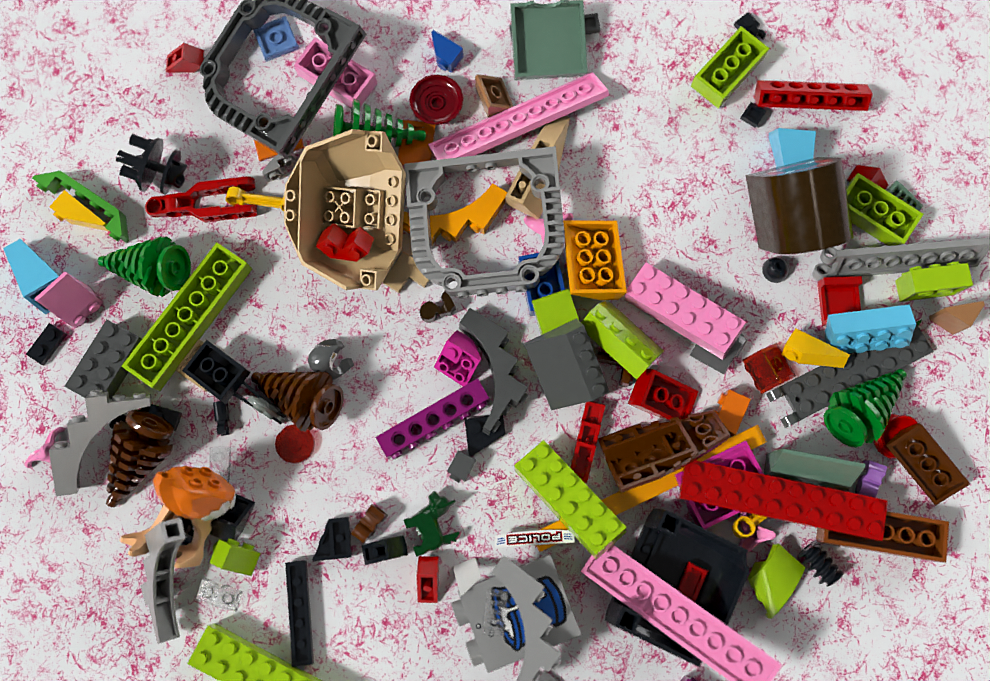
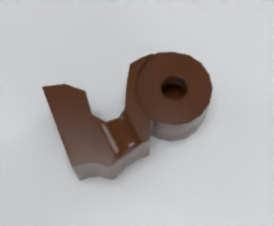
[351,504,388,544]

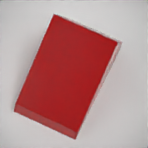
[847,165,888,190]

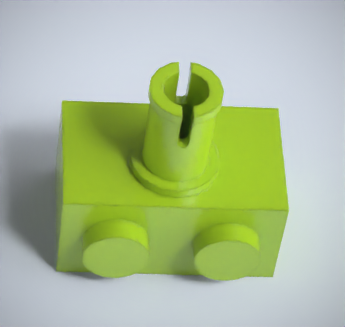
[209,538,261,576]

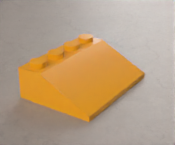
[563,220,627,300]

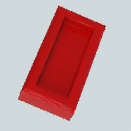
[677,562,708,603]

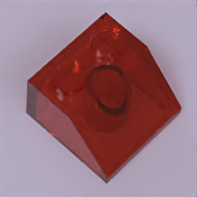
[742,343,796,394]

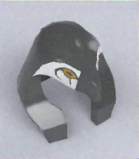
[308,339,354,380]

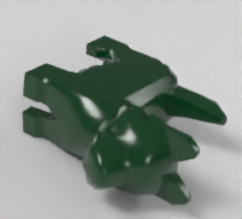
[403,491,460,557]

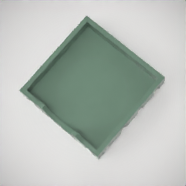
[510,0,587,80]

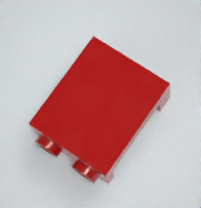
[817,276,863,326]

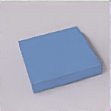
[253,16,299,62]

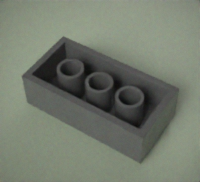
[64,319,142,399]

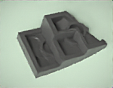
[690,307,747,374]

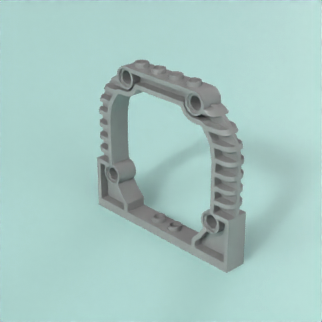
[404,146,565,299]

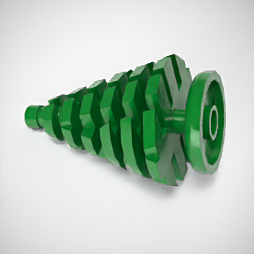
[333,98,426,148]
[98,236,191,297]
[823,369,907,448]

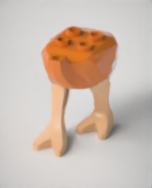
[120,466,236,568]

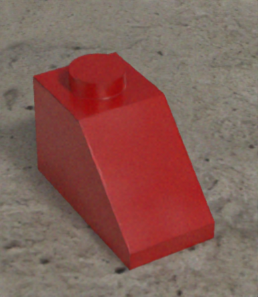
[166,43,205,73]
[416,556,439,603]

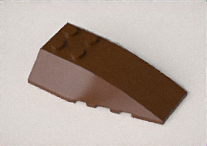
[598,410,730,493]

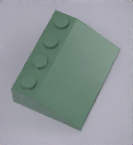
[764,449,865,491]

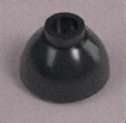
[762,257,789,283]

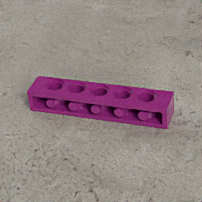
[375,378,490,460]

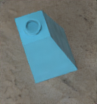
[768,128,816,167]
[3,239,60,315]

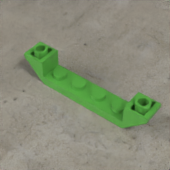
[32,171,129,243]

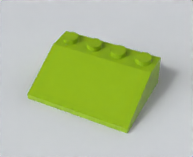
[581,300,664,380]

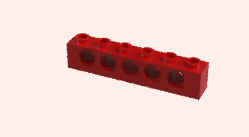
[754,80,873,111]

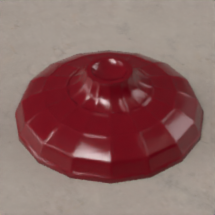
[409,74,464,125]

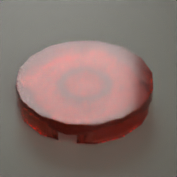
[275,425,315,464]

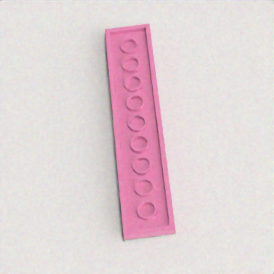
[428,72,609,160]
[581,545,782,681]

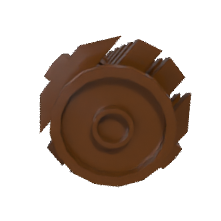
[251,372,344,432]
[106,410,174,508]

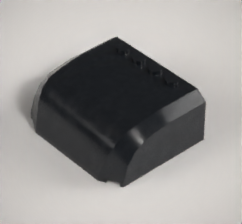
[605,508,749,667]

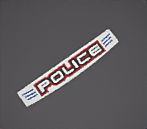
[494,530,575,548]

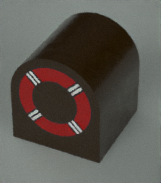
[745,157,854,254]

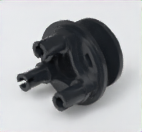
[116,133,187,195]

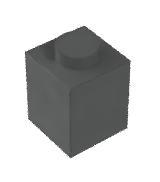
[447,450,476,483]

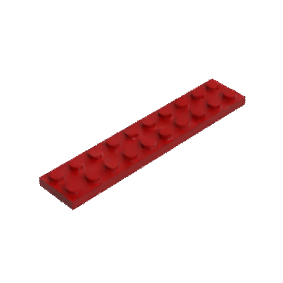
[678,460,888,541]

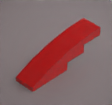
[570,401,606,483]

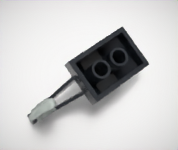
[182,340,286,425]

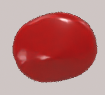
[873,414,918,458]

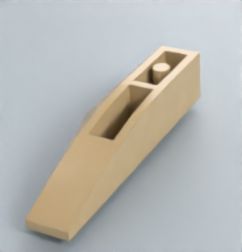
[505,116,570,219]

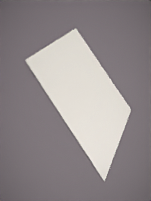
[453,558,481,597]

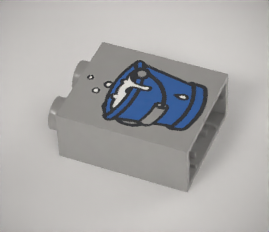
[451,554,582,673]

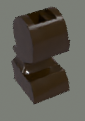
[419,291,456,323]

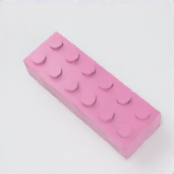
[625,263,746,360]

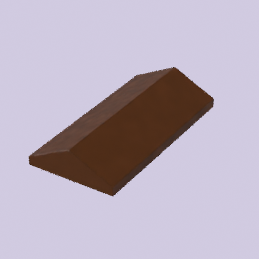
[886,422,970,506]

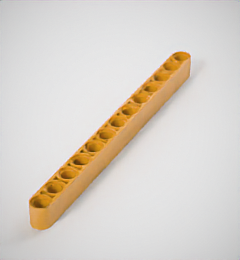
[536,425,767,552]

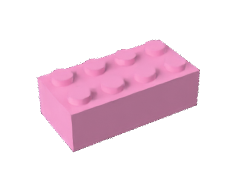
[294,37,377,109]

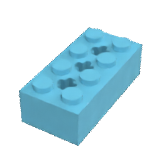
[824,304,916,353]

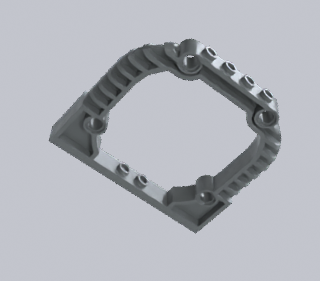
[200,0,367,159]

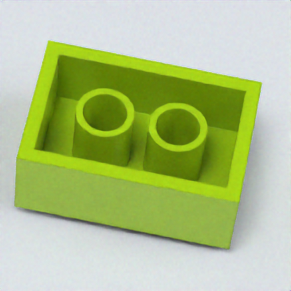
[895,261,973,302]

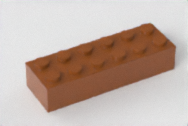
[816,511,949,563]

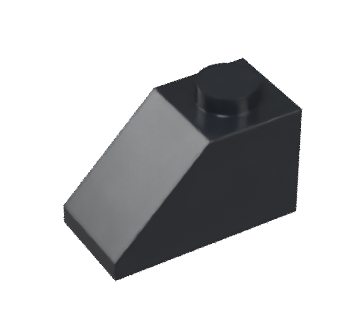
[361,535,408,565]

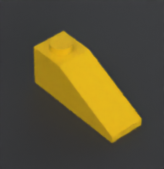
[49,190,110,232]
[781,328,850,368]

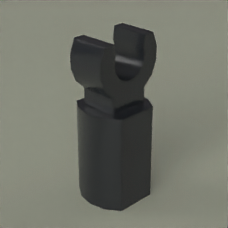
[213,401,230,436]

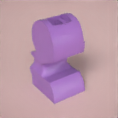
[855,460,887,498]

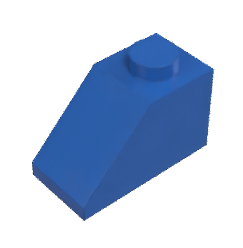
[431,30,464,73]

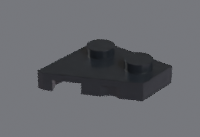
[464,415,505,457]
[312,517,352,562]

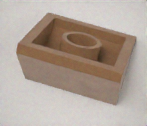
[475,74,514,118]
[929,301,985,335]

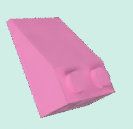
[34,271,104,328]

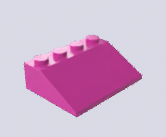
[675,440,764,529]

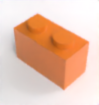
[715,389,751,437]

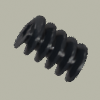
[798,541,843,587]

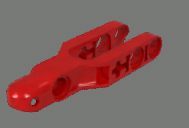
[145,176,258,223]

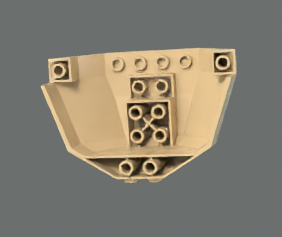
[284,129,406,291]

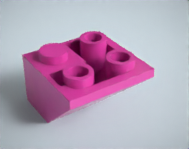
[434,330,481,386]

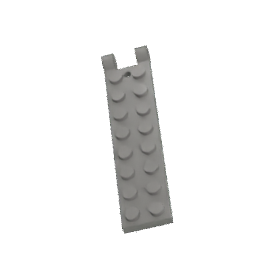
[812,238,990,281]

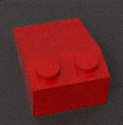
[628,369,699,421]

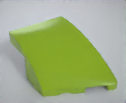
[748,544,805,619]

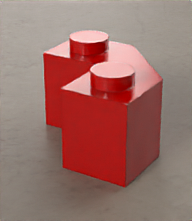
[316,223,374,262]

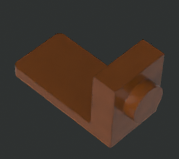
[595,352,634,387]

